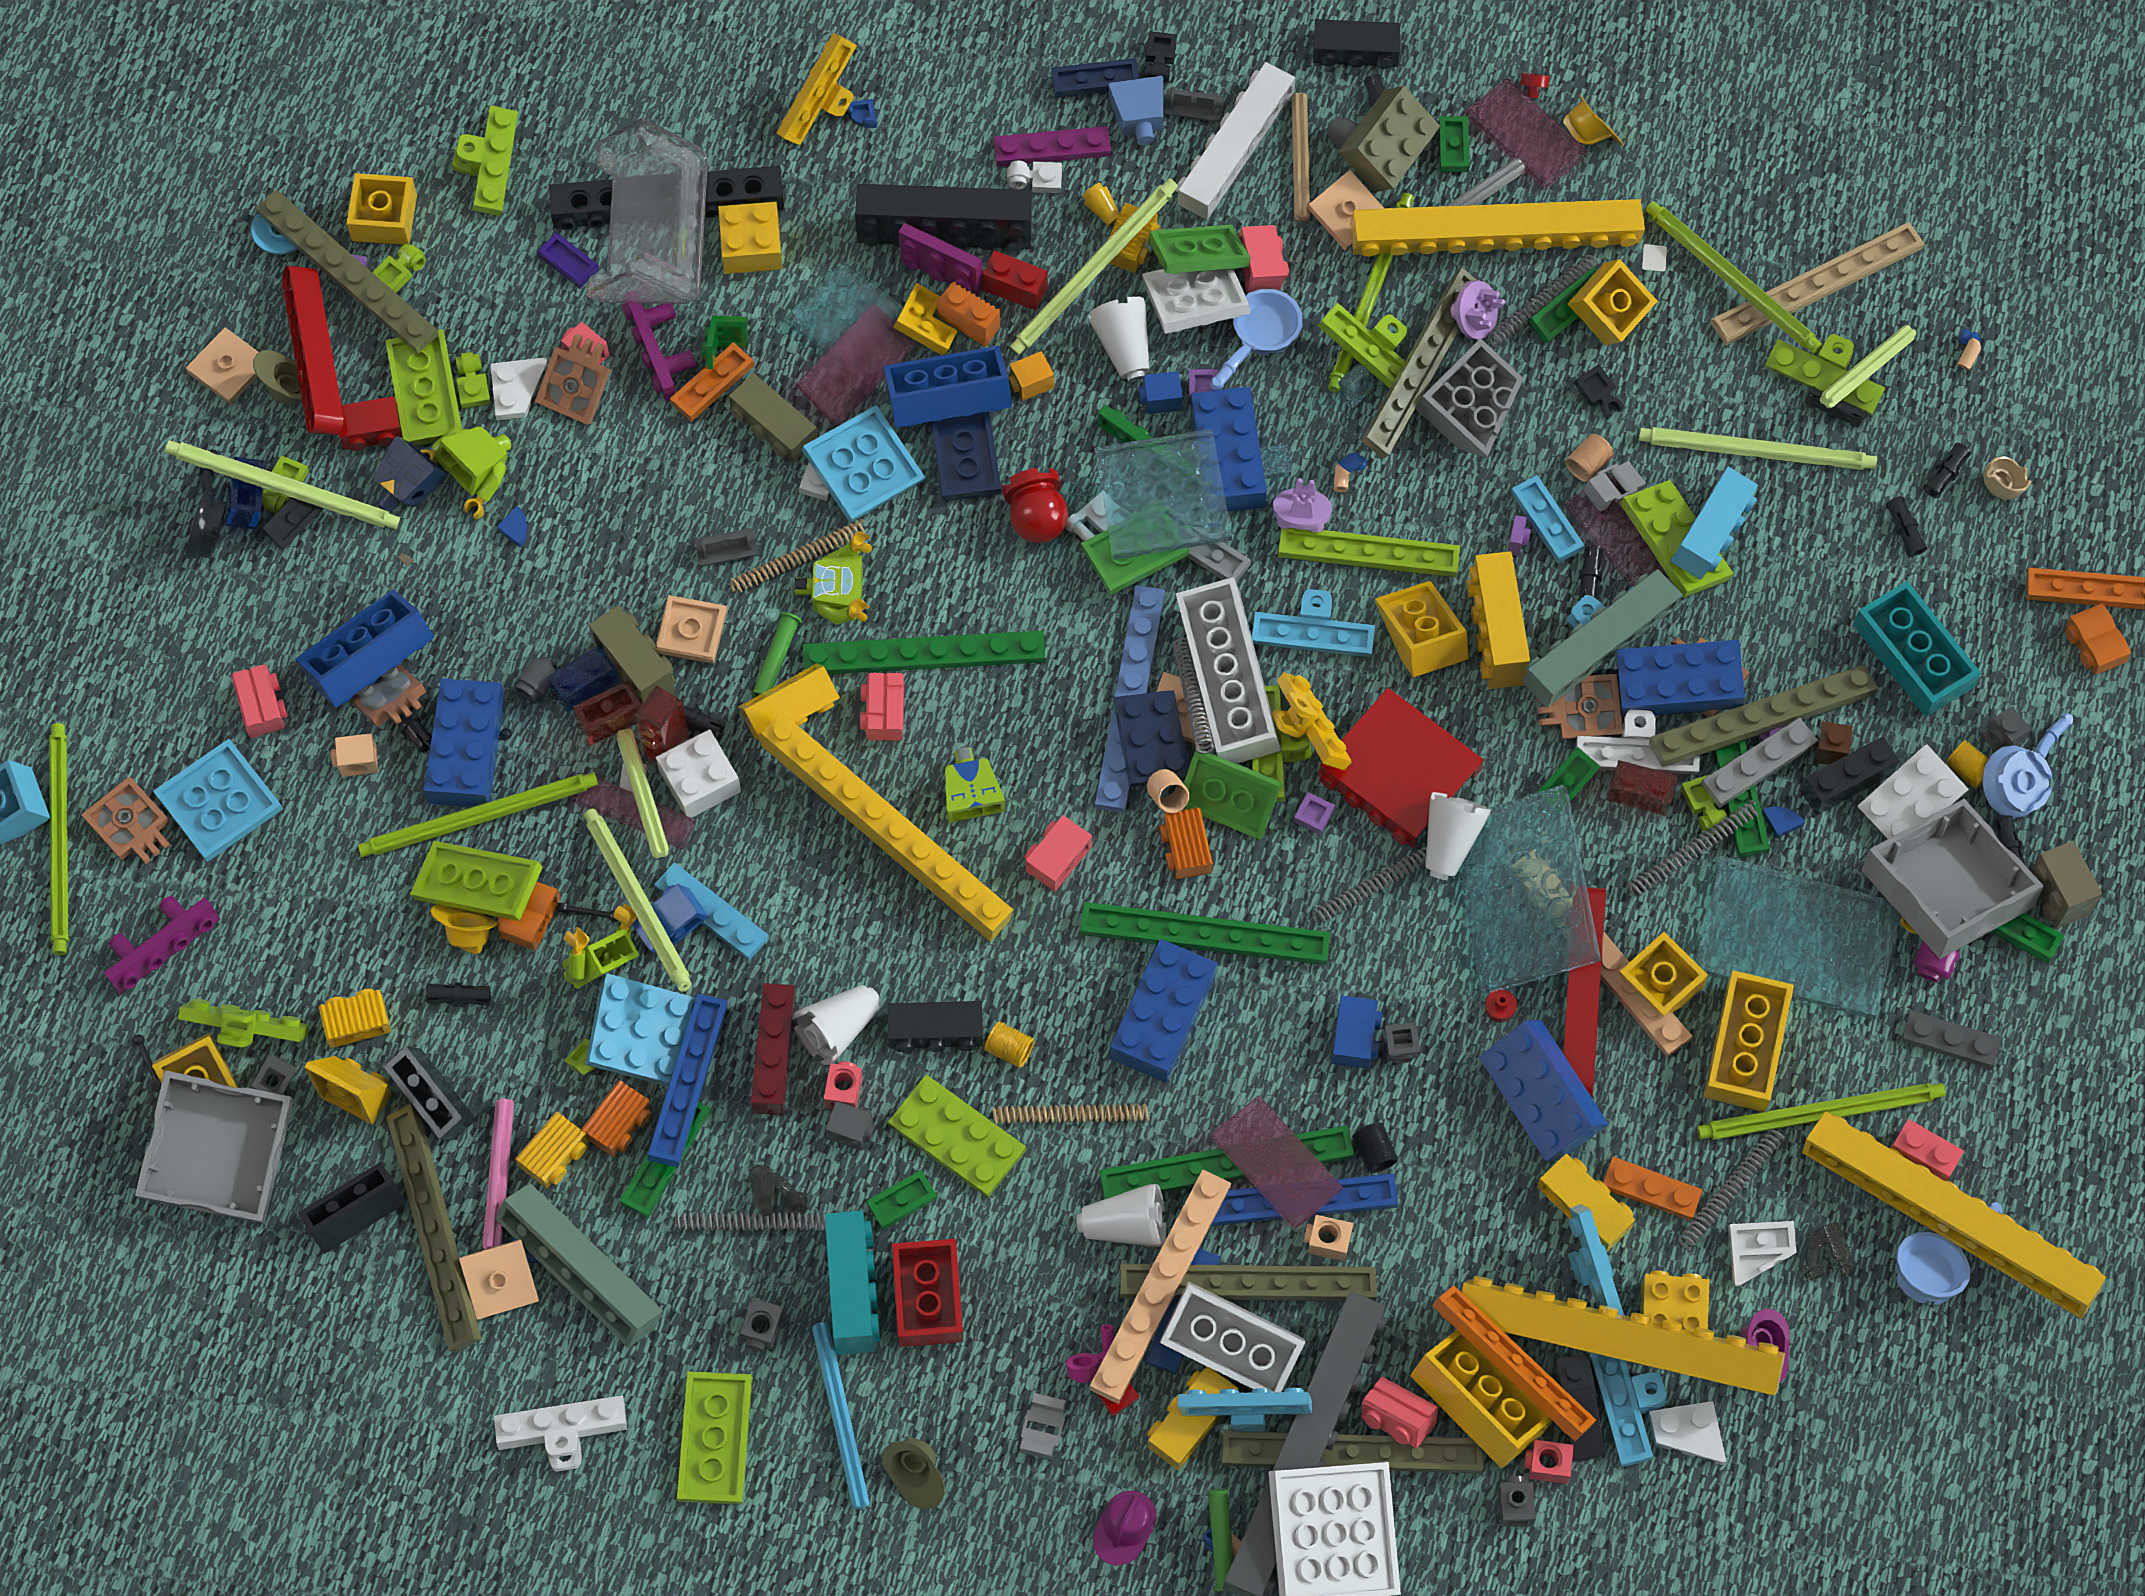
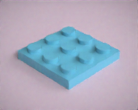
[802,405,925,523]
[153,739,283,862]
[585,973,694,1087]

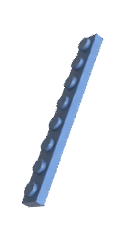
[1095,585,1165,813]

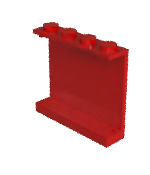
[1318,688,1484,849]

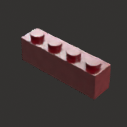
[751,983,797,1116]

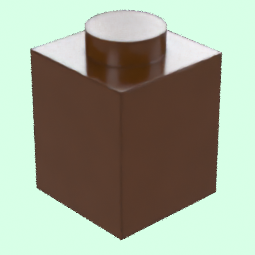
[1813,721,1853,765]

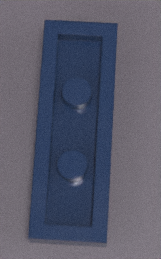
[1051,58,1139,98]

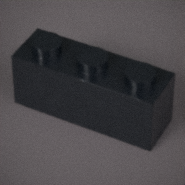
[1313,19,1401,69]
[1800,736,1900,815]
[888,1001,983,1053]
[384,1046,477,1140]
[298,1162,406,1254]

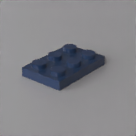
[931,411,1001,501]
[1113,690,1189,787]

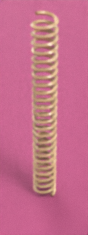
[730,518,865,593]
[992,1103,1150,1124]

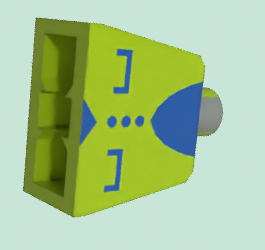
[945,747,1005,823]

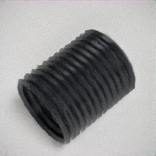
[1352,1122,1399,1173]

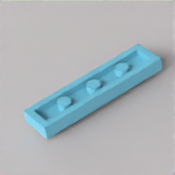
[654,862,769,961]

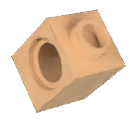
[331,733,378,777]
[1304,1215,1353,1262]

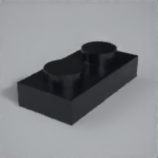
[260,497,324,550]

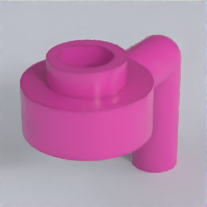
[1066,1325,1115,1383]

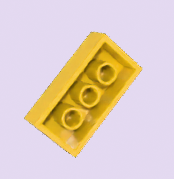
[1466,551,1530,689]
[1703,970,1794,1112]
[1410,1330,1553,1469]

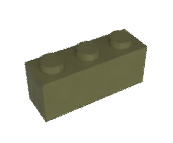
[729,373,818,463]

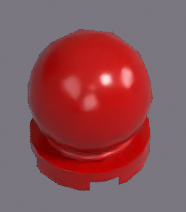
[1001,468,1068,544]

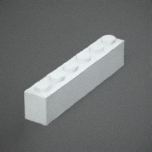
[1176,62,1295,220]

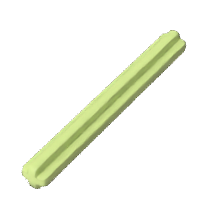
[1820,325,1916,408]
[617,728,669,859]

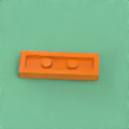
[670,342,755,422]
[1603,1156,1703,1221]

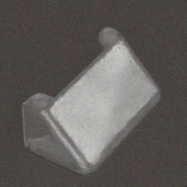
[586,118,708,304]

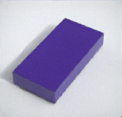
[537,232,600,289]

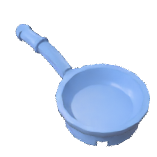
[1210,289,1302,391]
[1982,713,2073,818]
[1895,1202,2002,1305]

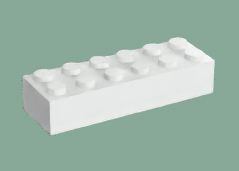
[1176,577,1281,764]

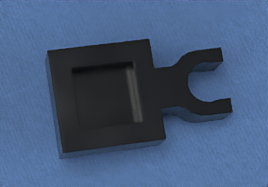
[1574,364,1625,420]

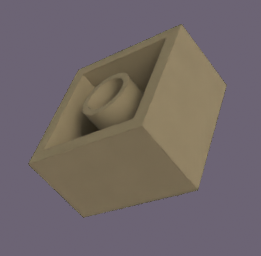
[2031,841,2102,929]

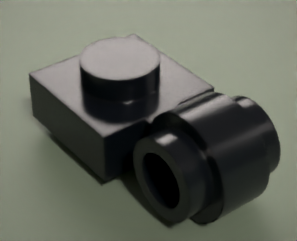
[1146,31,1177,83]

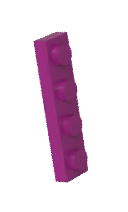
[994,126,1111,167]

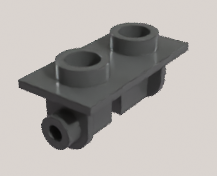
[1163,87,1224,122]
[695,528,759,567]

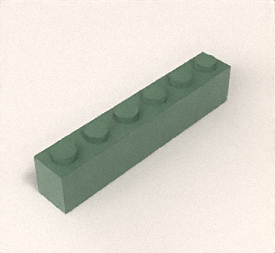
[1522,569,1683,708]
[496,1183,663,1348]

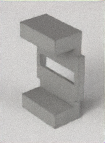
[1583,461,1646,512]
[1020,1393,1065,1460]

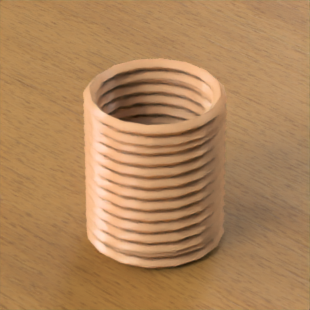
[1566,434,1614,481]
[1147,769,1189,814]

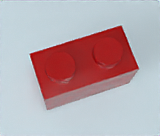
[982,250,1048,311]
[340,396,403,451]

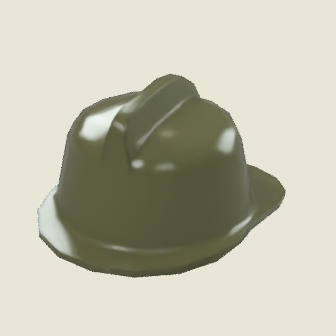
[253,350,302,405]
[882,1436,945,1509]

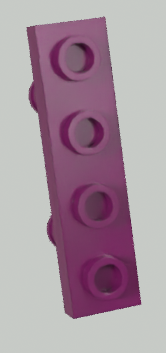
[621,288,696,402]
[104,896,220,995]

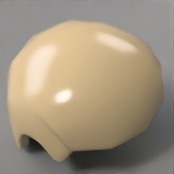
[1983,456,2032,500]

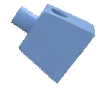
[1109,76,1163,146]

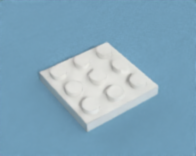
[1142,269,1250,334]

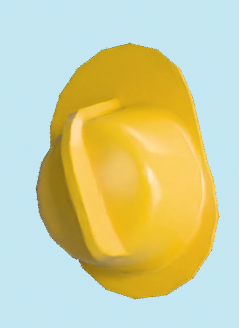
[1563,94,1624,147]
[430,904,497,955]

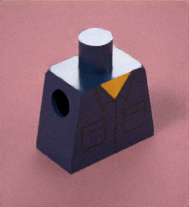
[375,436,448,512]

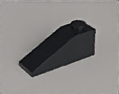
[1552,1354,1605,1462]

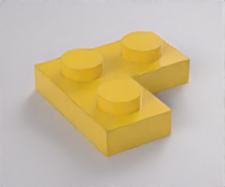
[893,283,958,355]

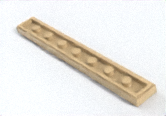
[1711,222,1925,346]

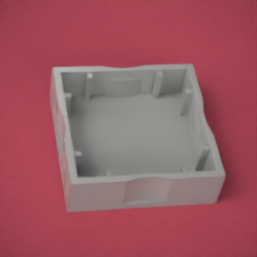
[1861,799,2043,959]
[135,1071,294,1224]

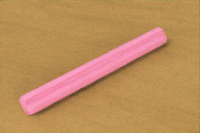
[482,1098,514,1250]

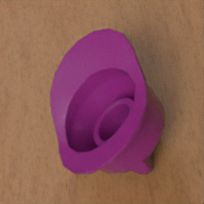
[1739,1309,1790,1382]
[1093,1491,1157,1566]

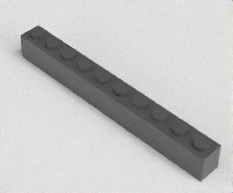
[1223,1291,1388,1596]

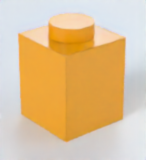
[1008,351,1054,401]

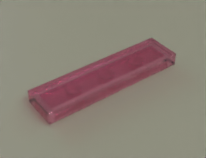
[572,772,696,850]

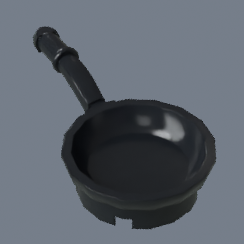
[185,449,227,559]

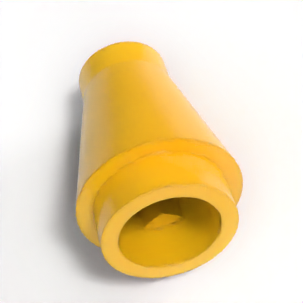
[1082,183,1120,227]

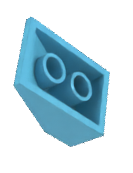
[0,760,50,845]

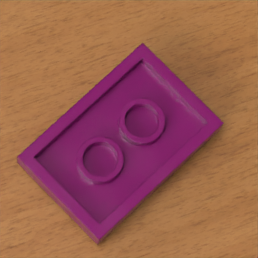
[899,223,983,296]

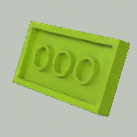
[385,329,462,446]
[1620,480,1734,598]
[410,841,543,921]
[888,1074,1026,1198]
[677,1371,753,1505]

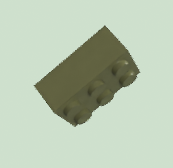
[1338,86,1440,192]
[588,605,676,715]

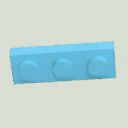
[1511,475,1584,563]

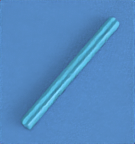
[812,1322,869,1509]

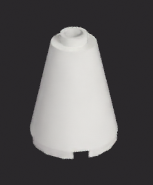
[1088,297,1149,382]
[1425,792,1491,880]
[792,985,880,1065]
[1077,1184,1166,1248]

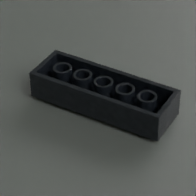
[855,184,1032,251]

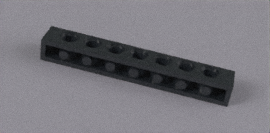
[549,165,784,230]

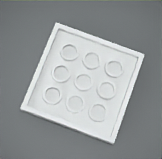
[1269,1462,1401,1596]

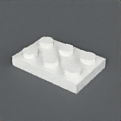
[1857,744,1969,839]

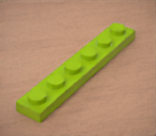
[1278,528,1460,577]

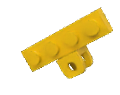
[777,33,857,145]
[1271,672,1352,770]

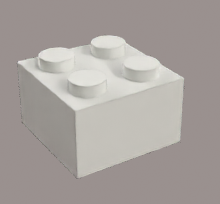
[656,729,741,820]

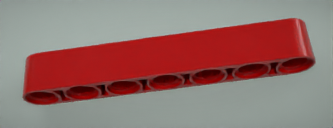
[282,265,343,435]
[1563,886,1606,1098]

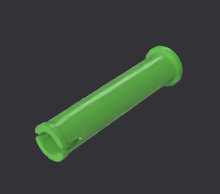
[751,612,802,697]
[1207,1489,1234,1591]

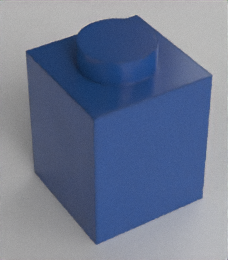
[1138,371,1183,414]

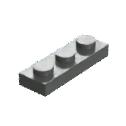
[1901,1010,2002,1069]

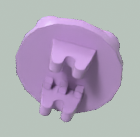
[1451,280,1506,339]
[1272,478,1332,532]

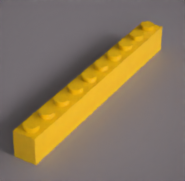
[1350,199,1645,257]
[761,712,1013,942]
[1802,1111,2106,1319]
[1462,1276,1785,1396]

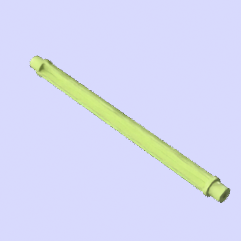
[1010,178,1178,355]
[1639,427,1877,470]
[165,440,400,530]
[584,809,692,992]

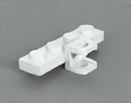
[1576,710,1700,775]
[494,1395,627,1472]

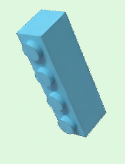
[1670,466,1758,580]

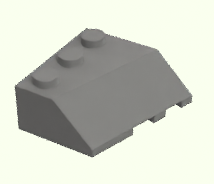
[1415,338,1524,458]

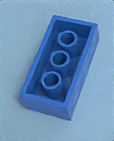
[883,346,1012,428]
[1190,387,1267,514]
[295,589,434,708]
[1616,640,1745,718]
[424,678,505,807]
[1109,939,1217,1083]
[1479,1020,1608,1162]

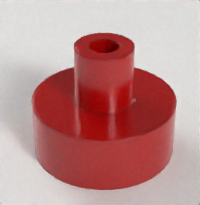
[1520,73,1550,98]
[1485,989,1517,1022]

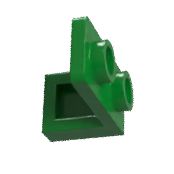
[701,315,748,370]

